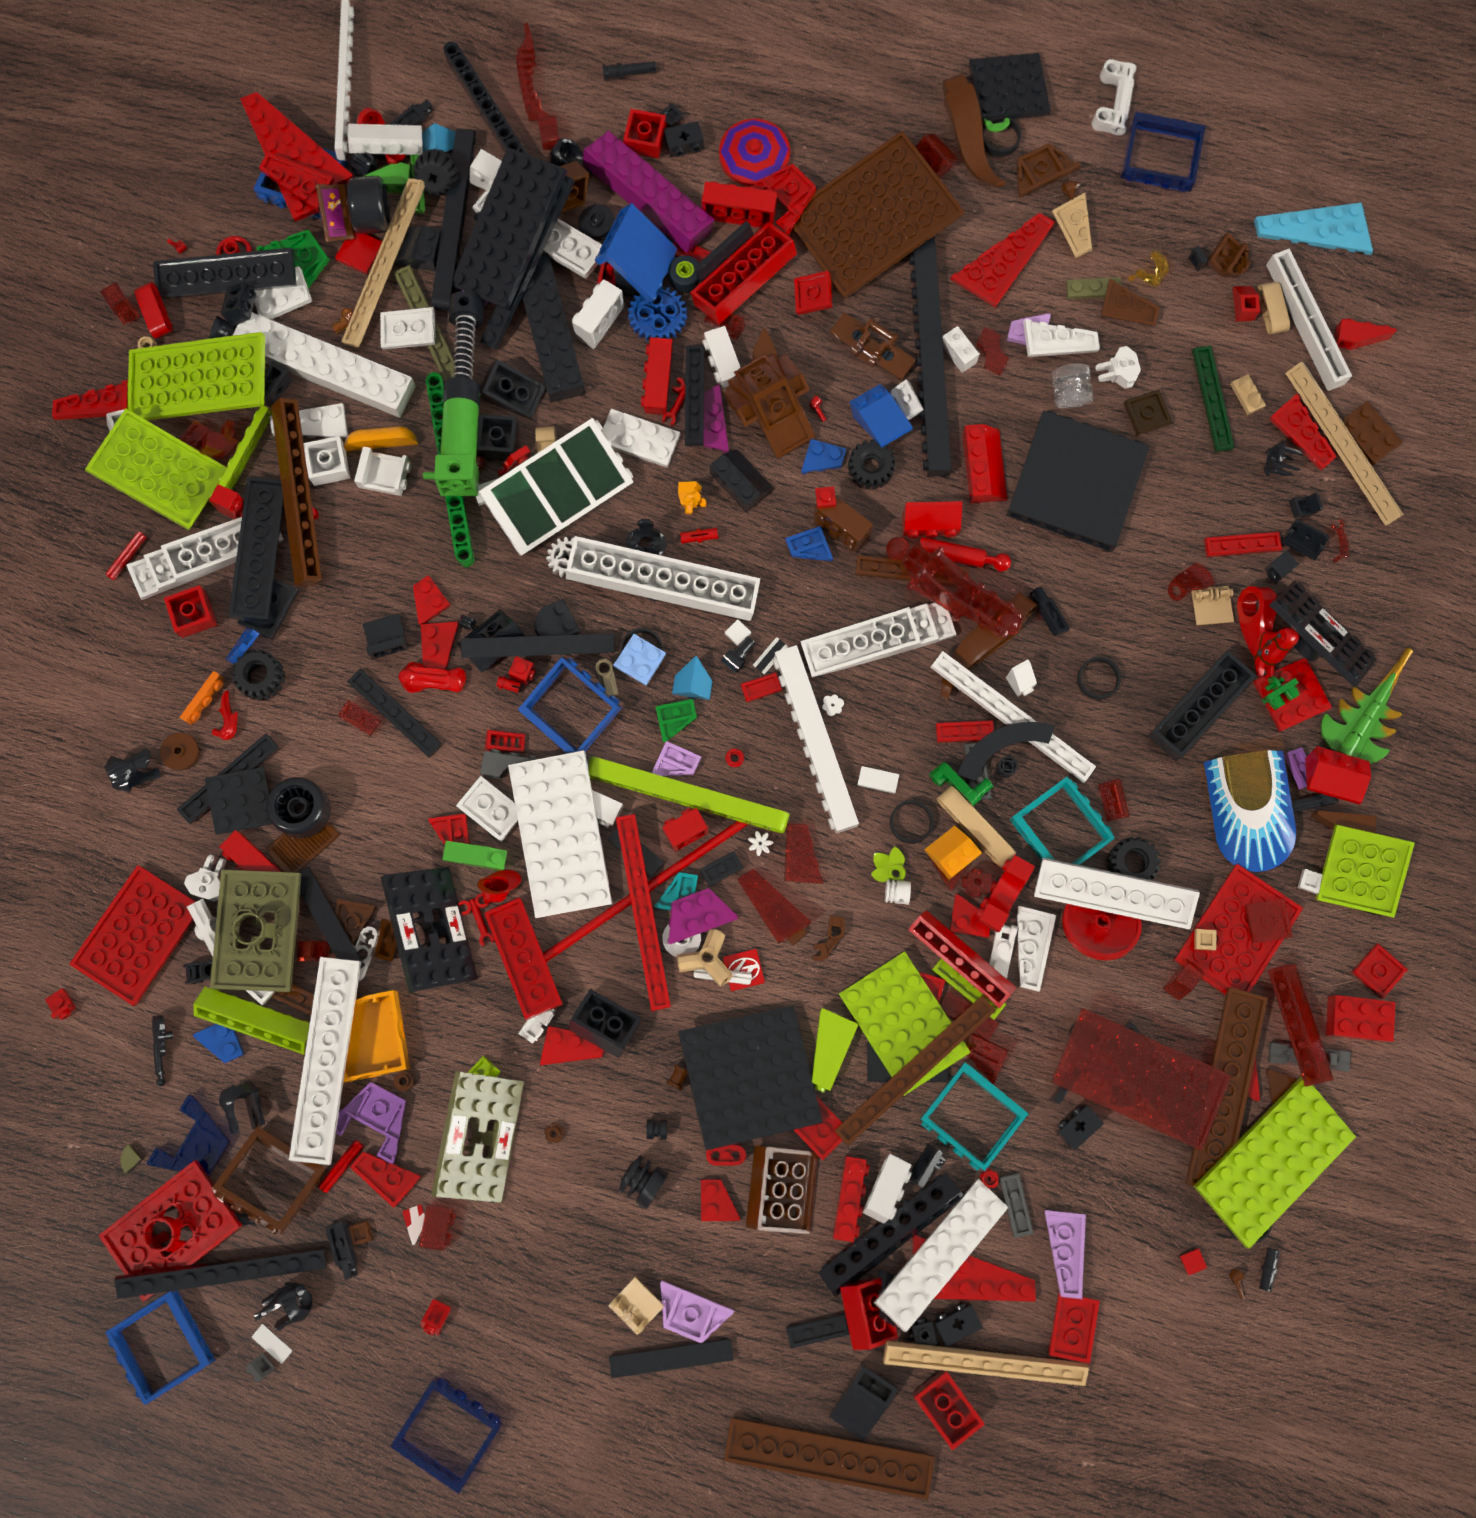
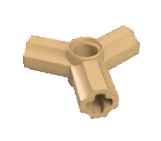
[677,929,733,987]

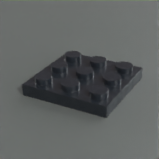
[205,767,272,835]

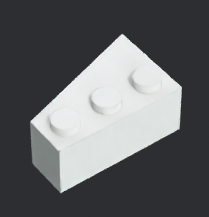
[470,149,502,191]

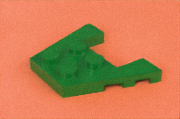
[256,229,330,289]

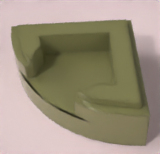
[121,1144,143,1173]

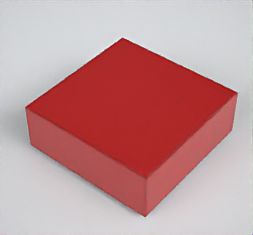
[1179,1248,1207,1276]

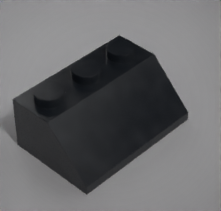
[709,449,774,513]
[457,609,525,673]

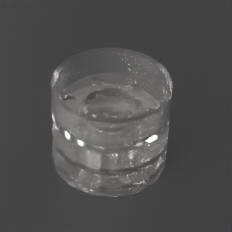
[1051,363,1094,408]

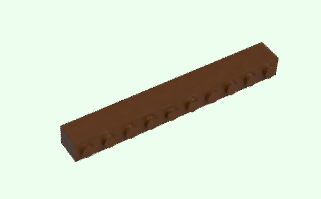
[271,398,322,586]

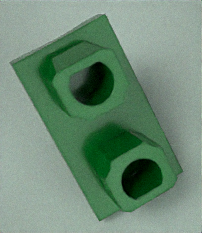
[1262,676,1300,710]

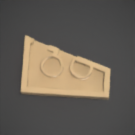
[1052,193,1092,258]

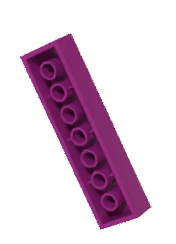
[582,131,714,253]

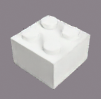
[303,436,351,486]

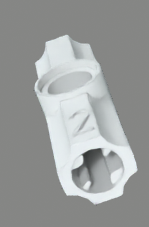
[187,899,216,956]

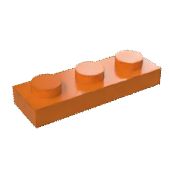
[179,671,225,725]

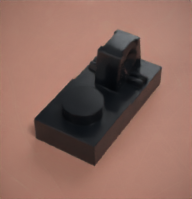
[909,1144,946,1188]

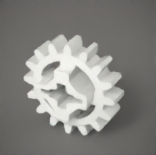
[547,537,574,578]

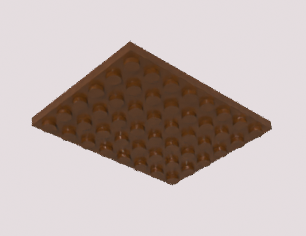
[793,131,965,299]

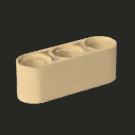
[1257,282,1290,334]

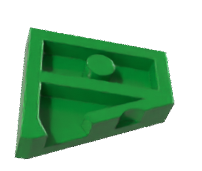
[656,699,697,743]

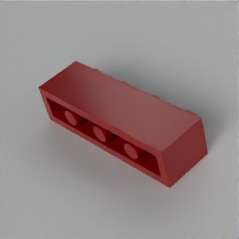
[641,337,673,415]
[219,830,282,872]

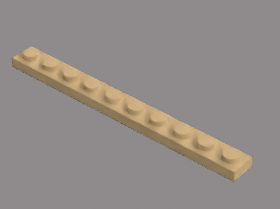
[341,178,425,348]
[1285,362,1404,526]
[883,1341,1089,1386]

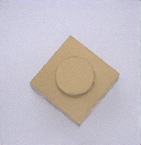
[1194,929,1216,951]

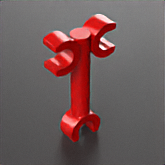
[662,378,685,427]
[458,893,495,947]

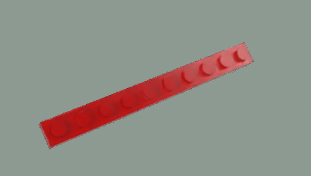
[616,814,671,1011]

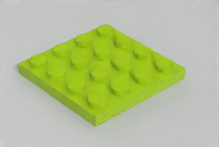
[1315,824,1415,918]

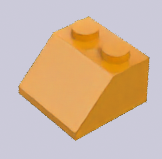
[924,825,982,880]

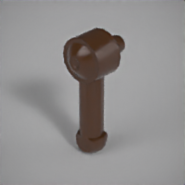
[1061,180,1080,200]

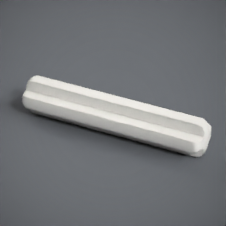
[694,969,752,985]

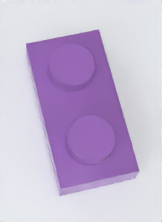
[1283,747,1307,790]

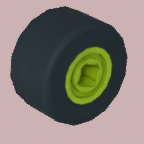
[669,255,699,292]

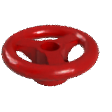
[216,236,252,255]

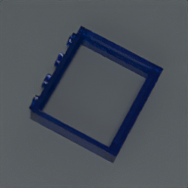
[1120,111,1206,192]
[390,1377,503,1494]

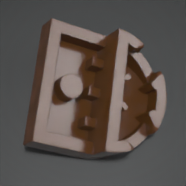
[1207,232,1251,277]

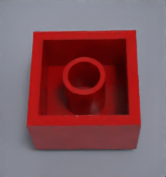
[623,109,667,159]
[164,585,218,638]
[662,808,709,852]

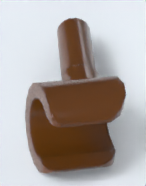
[1229,1268,1245,1299]

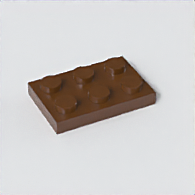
[1342,401,1403,466]

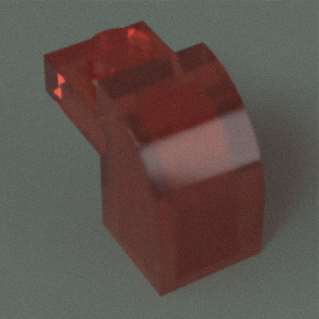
[200,419,238,458]

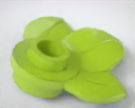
[871,847,906,882]

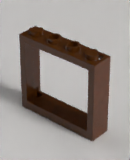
[212,1126,325,1236]

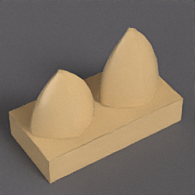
[1230,374,1266,416]

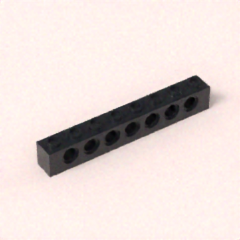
[818,1173,964,1297]

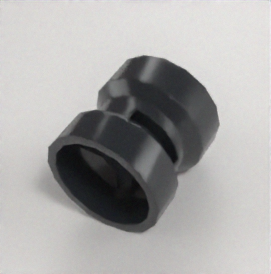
[996,756,1018,778]
[646,1119,667,1140]

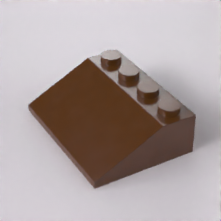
[746,1145,818,1234]

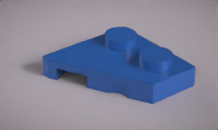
[801,439,846,475]
[785,526,833,561]
[225,628,260,664]
[193,1024,245,1063]

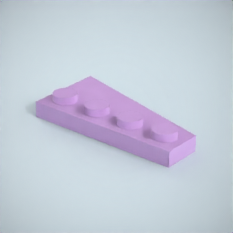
[1044,1210,1086,1299]

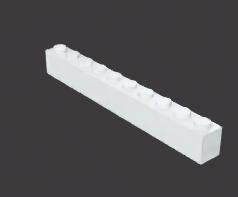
[772,645,859,834]

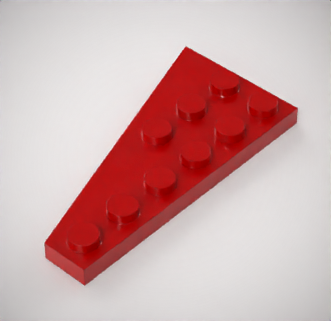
[950,213,1055,308]

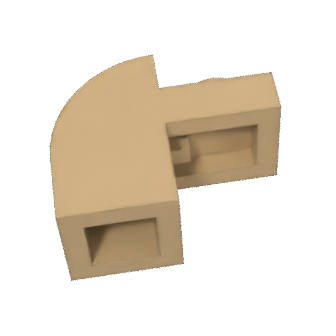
[536,426,558,463]

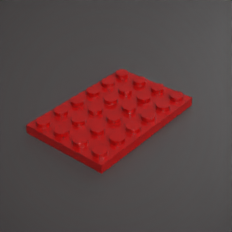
[1174,864,1303,996]
[69,865,196,1006]

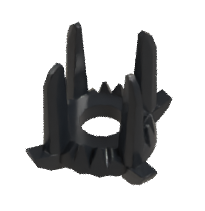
[1263,440,1302,477]

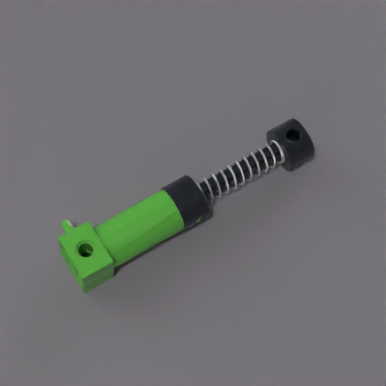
[423,291,484,496]

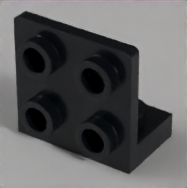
[363,614,409,660]

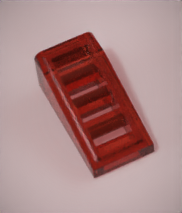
[704,314,746,339]

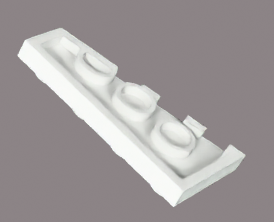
[269,403,348,440]
[1017,906,1056,992]

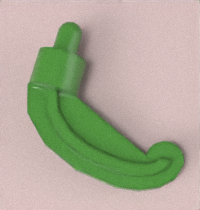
[983,118,1010,132]

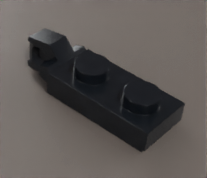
[389,99,433,126]
[1030,587,1070,637]
[325,1220,358,1280]

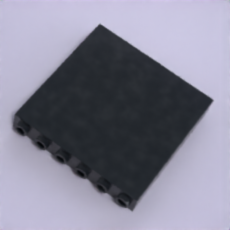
[1006,410,1149,552]

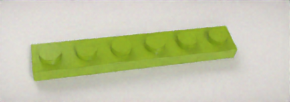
[210,406,272,506]

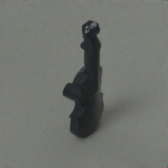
[151,1015,173,1087]

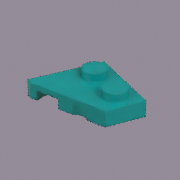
[654,872,698,911]

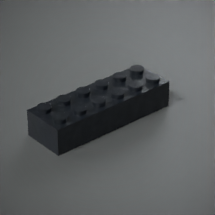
[1147,650,1257,761]

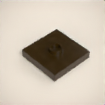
[1124,389,1172,436]

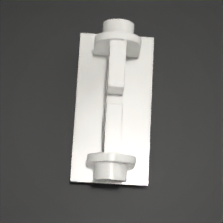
[518,1009,556,1044]

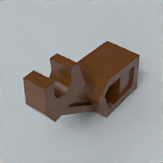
[812,916,845,961]

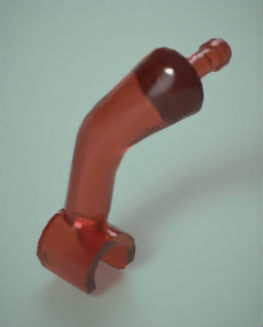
[1331,519,1349,563]

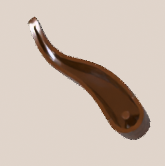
[943,73,1005,187]
[941,592,1037,701]

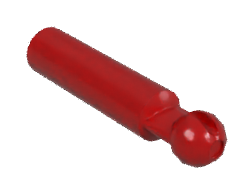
[917,537,1011,572]

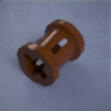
[666,1065,688,1091]

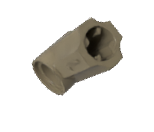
[596,659,619,696]

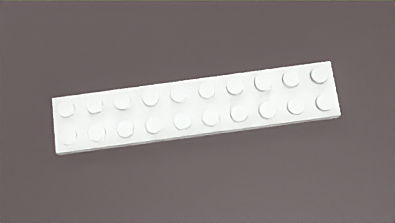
[289,957,361,1165]

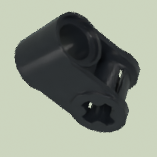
[183,961,212,985]

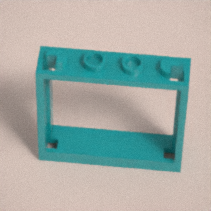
[1010,777,1115,865]
[919,1062,1029,1171]

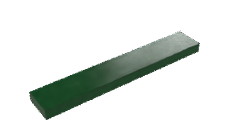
[1192,345,1235,453]

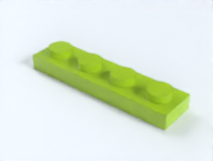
[932,958,1006,1020]

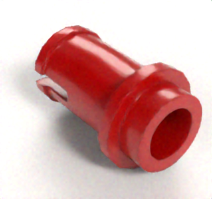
[496,675,522,694]

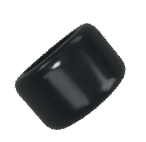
[347,176,390,234]
[266,777,331,839]

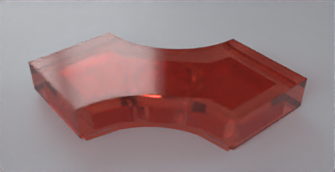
[976,327,1009,376]

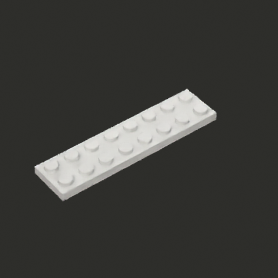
[473,190,602,279]
[1034,858,1200,929]
[874,1179,1008,1332]

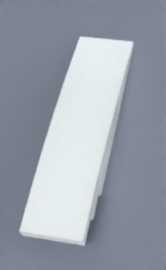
[127,517,284,600]
[801,600,957,677]

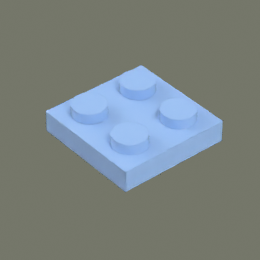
[614,634,666,686]

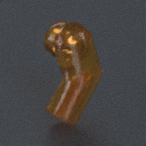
[332,308,353,333]

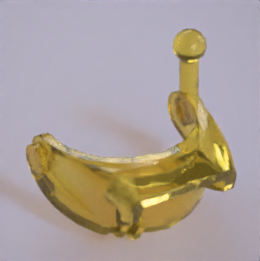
[1128,251,1169,287]

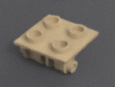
[1191,586,1234,625]
[608,1277,664,1335]

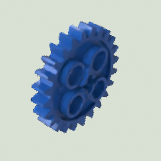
[628,286,687,342]

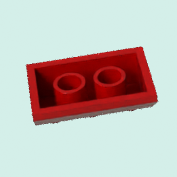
[902,501,963,538]
[1305,746,1371,805]

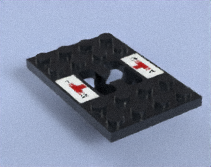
[1269,580,1377,687]
[380,867,477,993]

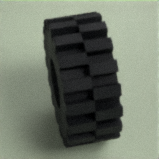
[848,439,895,490]

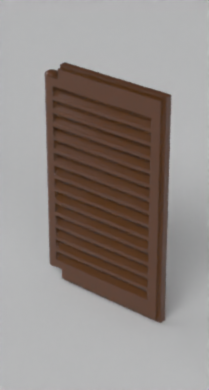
[267,822,340,873]

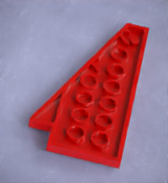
[240,92,353,222]

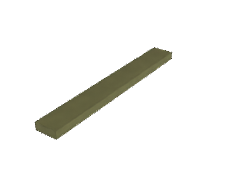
[393,265,456,382]

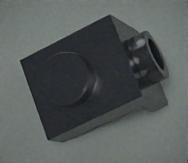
[1289,493,1323,518]

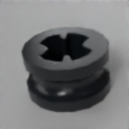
[458,615,477,631]

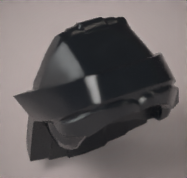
[550,138,592,178]

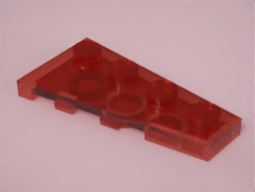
[737,869,811,944]

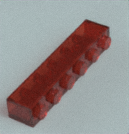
[1267,964,1334,1087]

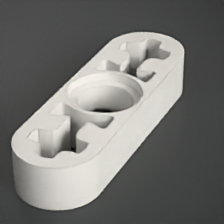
[355,927,378,982]

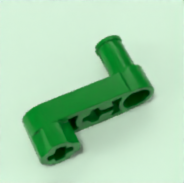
[929,762,993,806]

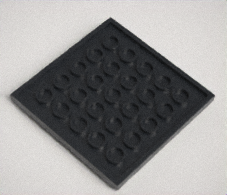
[678,1005,823,1151]

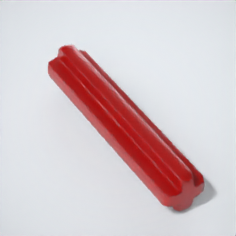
[105,531,147,580]
[318,1140,364,1193]

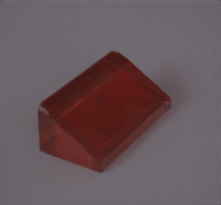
[1098,779,1130,822]

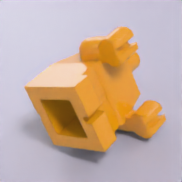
[678,482,707,514]

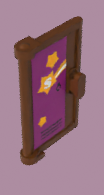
[315,184,355,243]

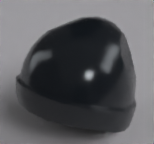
[209,315,235,339]

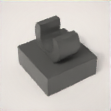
[246,1353,276,1383]

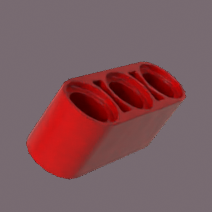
[134,282,173,339]

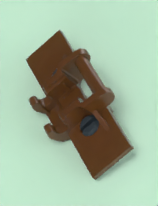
[830,312,916,381]

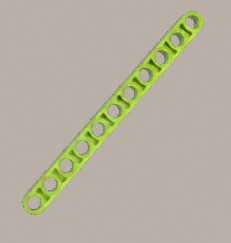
[587,756,790,833]

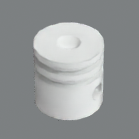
[885,879,911,905]

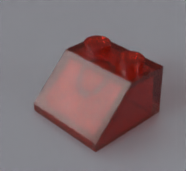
[915,134,958,179]

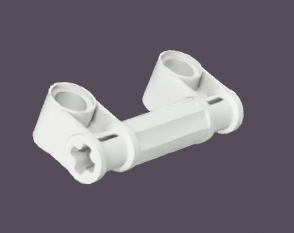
[1092,59,1136,135]

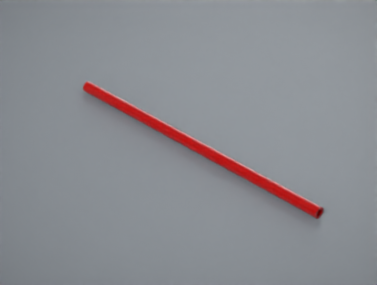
[543,821,749,962]

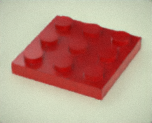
[1253,658,1332,732]

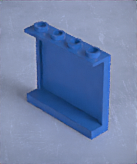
[595,203,677,306]

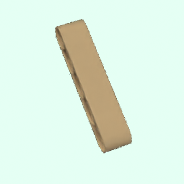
[936,786,1016,868]

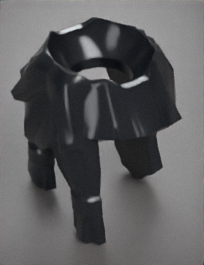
[625,519,667,556]
[104,748,161,793]
[219,1080,265,1133]
[254,1282,313,1331]

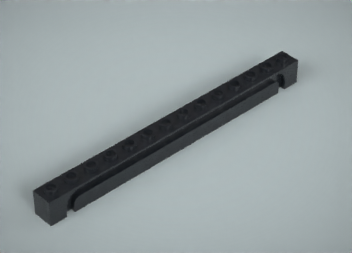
[909,236,951,477]

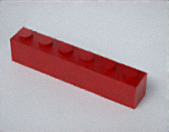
[908,910,1017,1008]

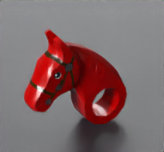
[1237,586,1299,677]

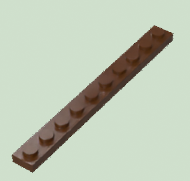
[834,995,996,1146]

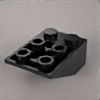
[829,1362,898,1440]

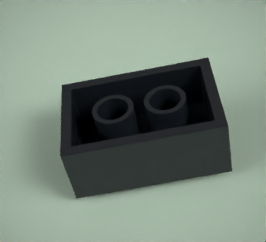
[568,989,642,1058]

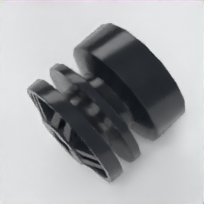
[618,1154,669,1210]

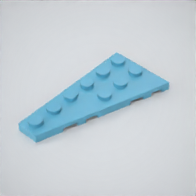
[1254,203,1373,255]

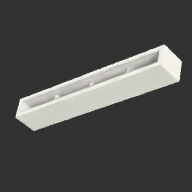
[1266,249,1352,391]

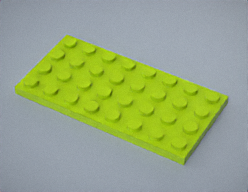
[127,332,265,420]
[1194,1076,1356,1249]

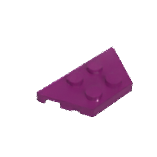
[704,385,729,453]
[667,888,739,945]

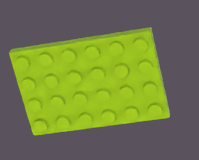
[85,408,227,531]
[839,952,971,1096]

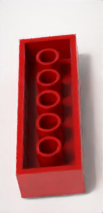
[690,222,797,324]

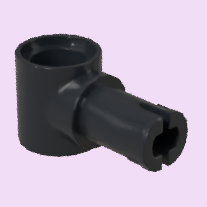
[721,636,755,674]

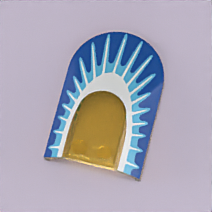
[1203,750,1296,872]

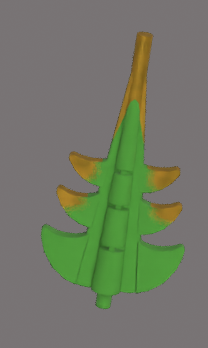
[1321,648,1413,764]

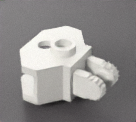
[1095,346,1141,389]
[184,855,226,902]

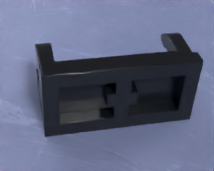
[1282,518,1330,560]

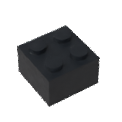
[476,414,519,459]

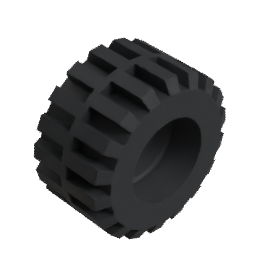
[231,649,285,701]
[1107,837,1161,880]

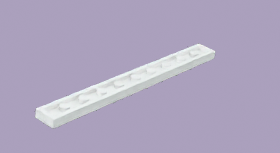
[335,0,354,160]
[930,651,1096,783]

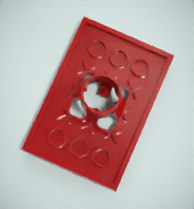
[98,1160,242,1302]

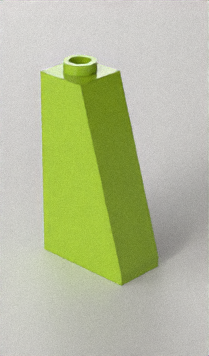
[812,1008,859,1093]

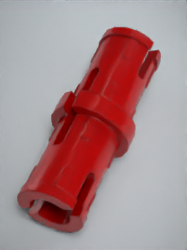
[680,527,718,544]

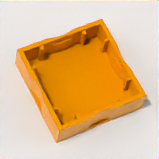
[343,990,411,1083]

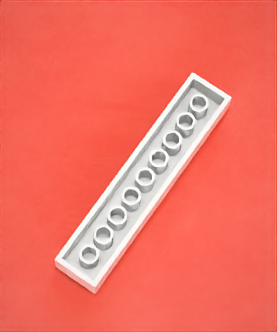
[232,313,416,418]
[566,536,760,621]

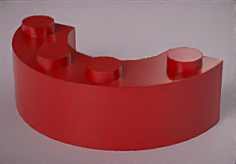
[975,855,1035,933]

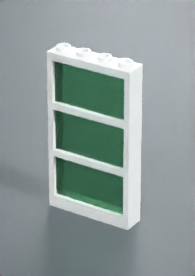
[478,418,633,556]

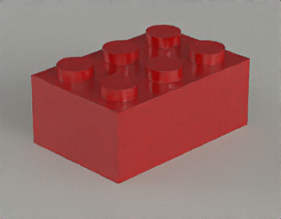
[1326,995,1395,1043]
[840,1277,898,1350]
[912,1370,985,1451]

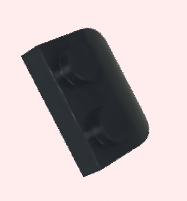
[534,599,581,636]

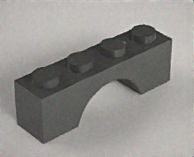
[480,749,539,780]

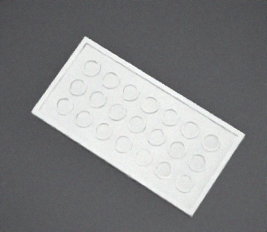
[508,751,613,918]

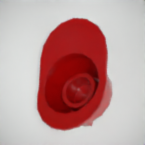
[477,869,521,904]

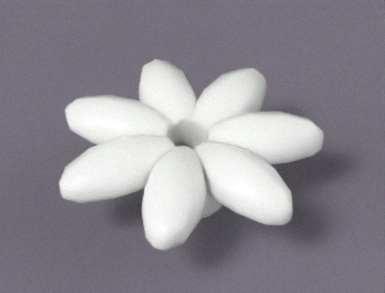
[748,831,773,856]

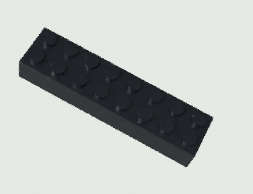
[522,253,586,403]

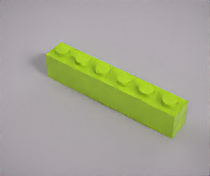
[193,987,310,1055]

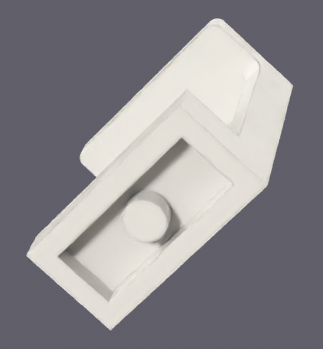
[354,447,411,496]

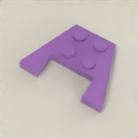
[336,1082,407,1164]

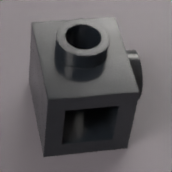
[908,1317,937,1346]

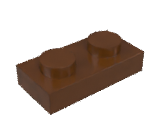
[371,919,397,962]

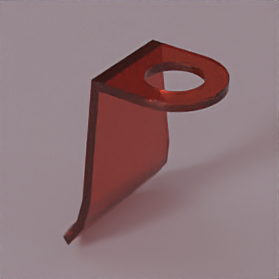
[1168,562,1214,601]

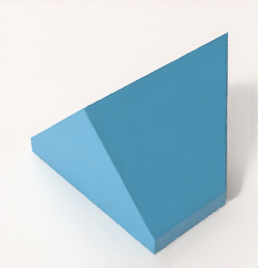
[422,123,455,152]
[672,656,712,700]

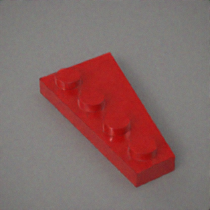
[52,380,128,420]

